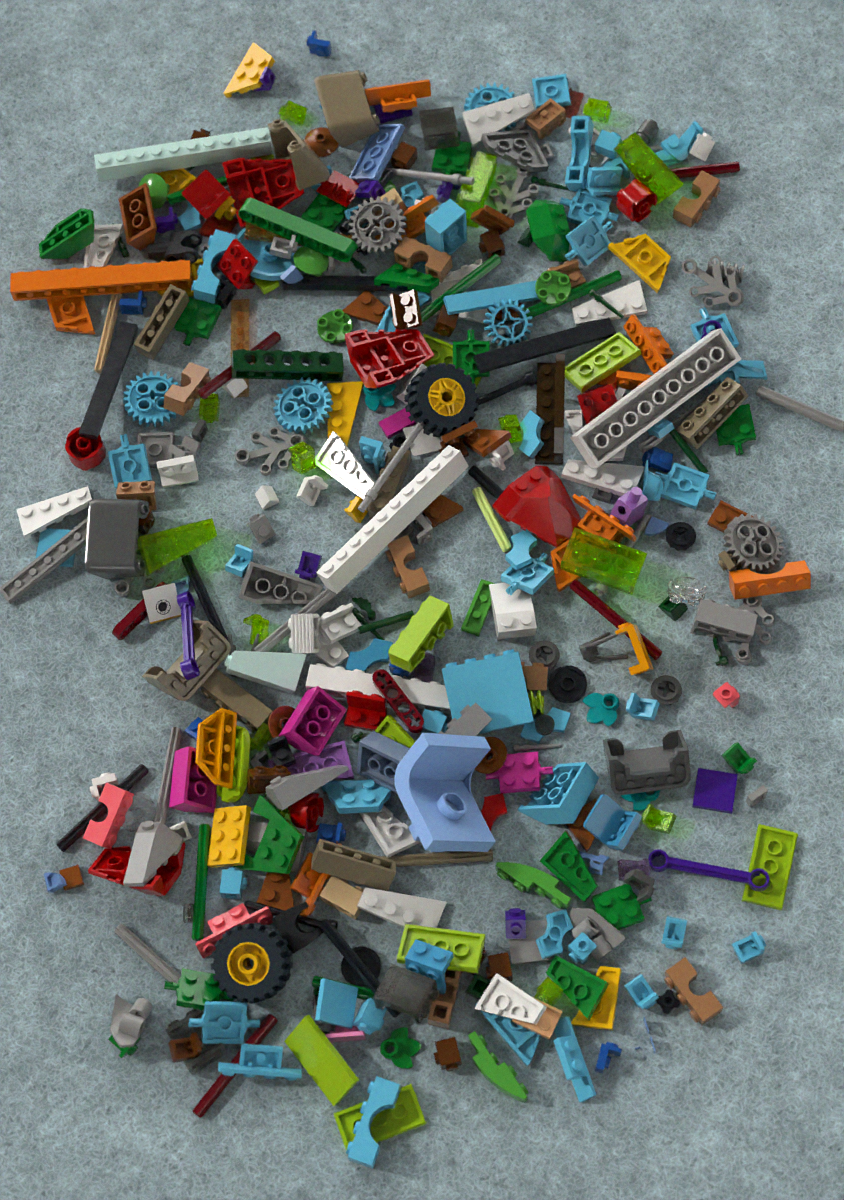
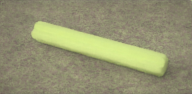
[472,487,512,552]

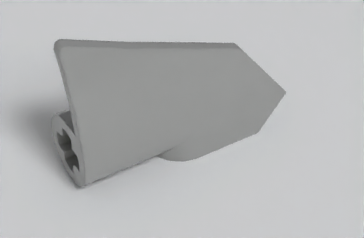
[570,908,626,961]
[110,994,153,1048]

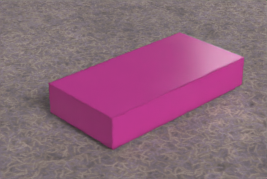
[378,408,416,439]

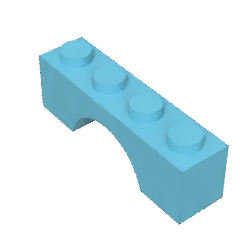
[565,116,594,191]
[191,229,236,304]
[346,1076,401,1169]

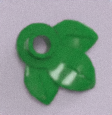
[380,1027,422,1069]

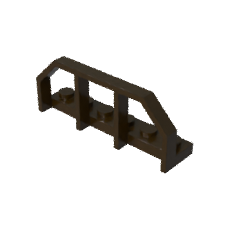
[535,354,565,465]

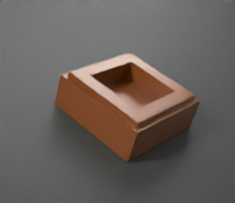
[59,865,84,891]

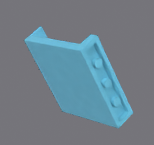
[442,649,534,735]

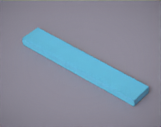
[443,280,539,315]

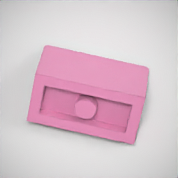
[325,1020,366,1043]

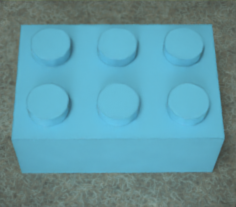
[425,199,467,255]

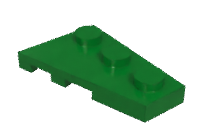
[374,263,439,293]
[540,831,599,902]
[546,955,609,1021]

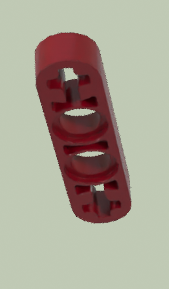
[112,582,167,640]
[372,669,424,733]

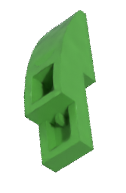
[495,862,571,910]
[468,1031,529,1103]

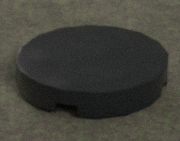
[548,665,587,703]
[340,946,382,987]

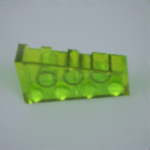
[614,132,684,205]
[456,151,498,228]
[137,518,217,577]

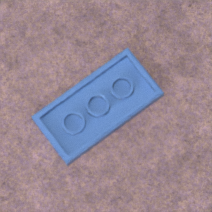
[349,124,405,183]

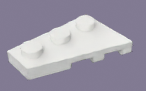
[360,806,420,858]
[474,973,547,1025]

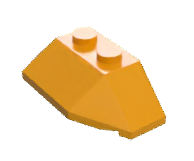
[195,708,237,789]

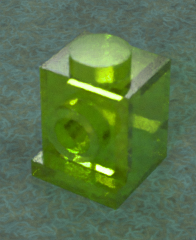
[583,98,612,123]
[199,394,220,423]
[288,441,316,475]
[534,976,563,1006]

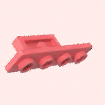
[195,903,274,958]

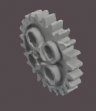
[349,196,407,255]
[723,513,784,573]

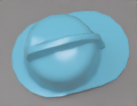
[642,460,663,501]

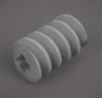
[706,259,745,286]

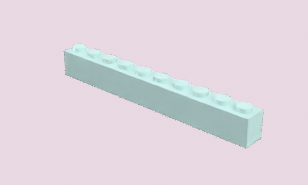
[94,127,273,182]

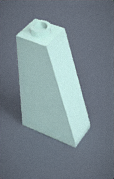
[224,651,306,694]

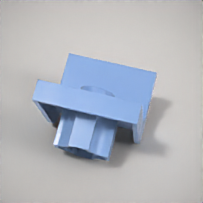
[394,733,496,852]

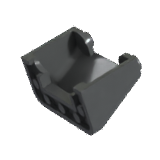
[85,499,149,579]
[603,730,691,795]

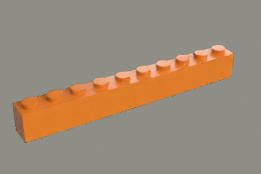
[10,260,193,301]

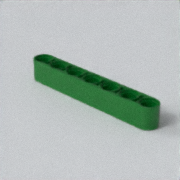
[238,198,358,263]

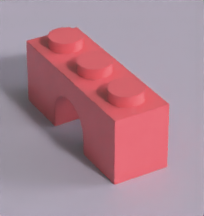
[83,783,134,849]

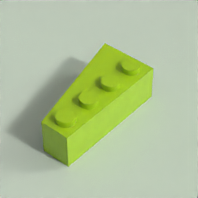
[388,595,454,672]

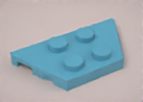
[322,779,392,814]
[475,1003,542,1067]

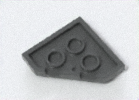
[481,129,549,173]

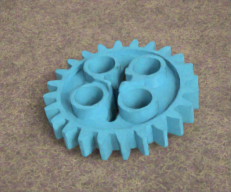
[464,82,516,132]
[123,371,178,427]
[273,377,333,434]

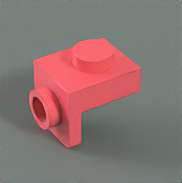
[713,682,740,708]

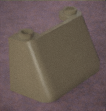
[314,70,380,148]
[267,119,330,190]
[142,620,231,701]

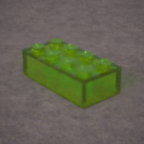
[560,527,647,595]

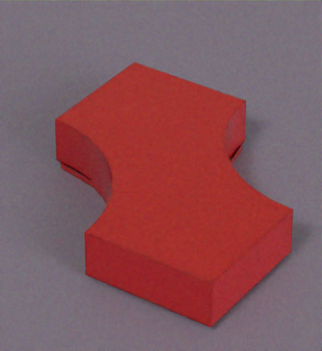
[480,793,507,831]

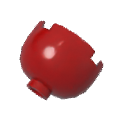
[287,792,324,833]

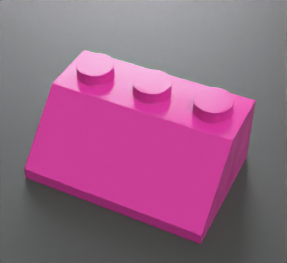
[279,686,347,756]
[169,746,217,813]

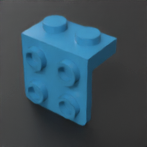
[583,794,642,851]
[405,939,453,995]

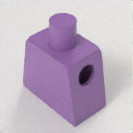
[609,487,648,526]

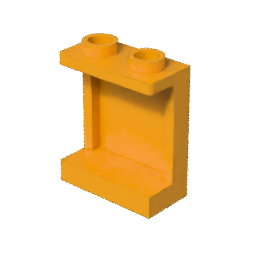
[615,622,654,676]

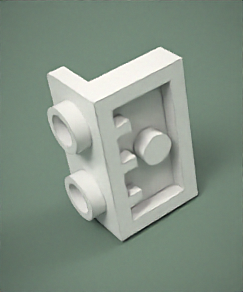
[157,455,199,488]
[318,603,362,644]

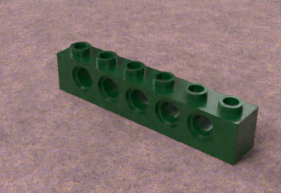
[231,349,344,381]

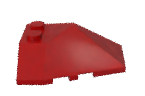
[222,158,305,229]
[345,329,434,388]
[492,465,581,548]
[88,842,186,896]

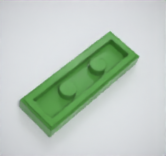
[461,579,495,637]

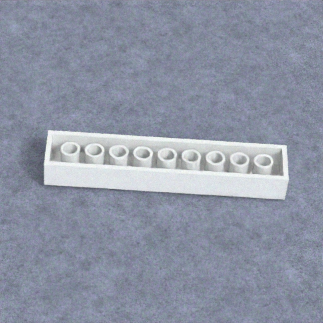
[570,328,741,468]

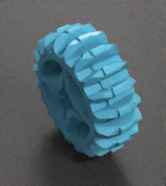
[483,298,533,347]

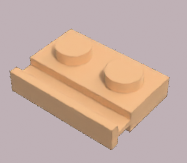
[512,997,563,1040]

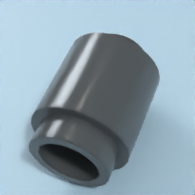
[635,119,659,146]

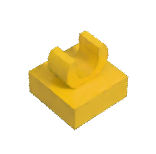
[214,197,237,221]
[344,496,368,523]

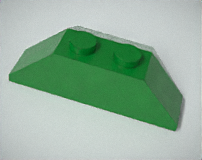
[526,199,570,262]
[39,208,95,259]

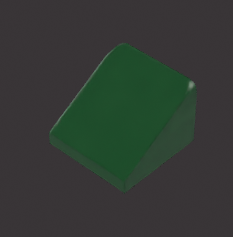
[518,227,533,247]
[658,594,688,622]
[465,973,491,1000]

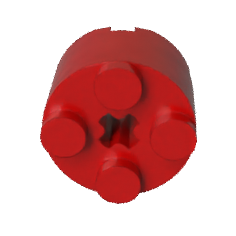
[616,179,658,223]
[65,427,106,471]

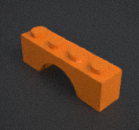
[729,560,811,600]

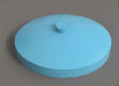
[236,225,303,281]

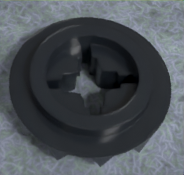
[666,522,696,551]

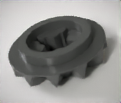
[529,640,560,670]
[650,675,682,706]

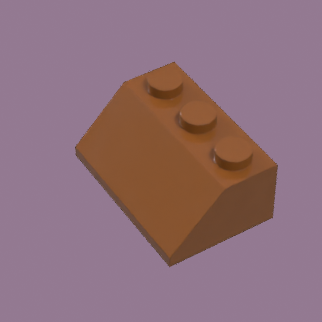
[118,183,157,251]

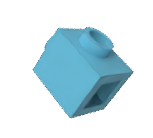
[594,130,624,159]
[418,709,449,734]
[219,867,247,899]
[352,998,387,1035]

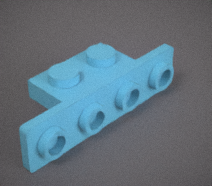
[553,1016,596,1102]
[218,1043,302,1081]

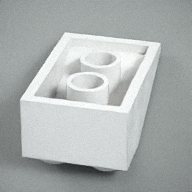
[489,583,537,640]

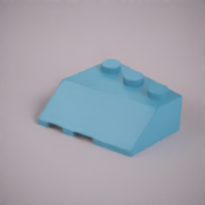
[517,762,599,825]

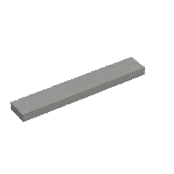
[0,518,88,604]

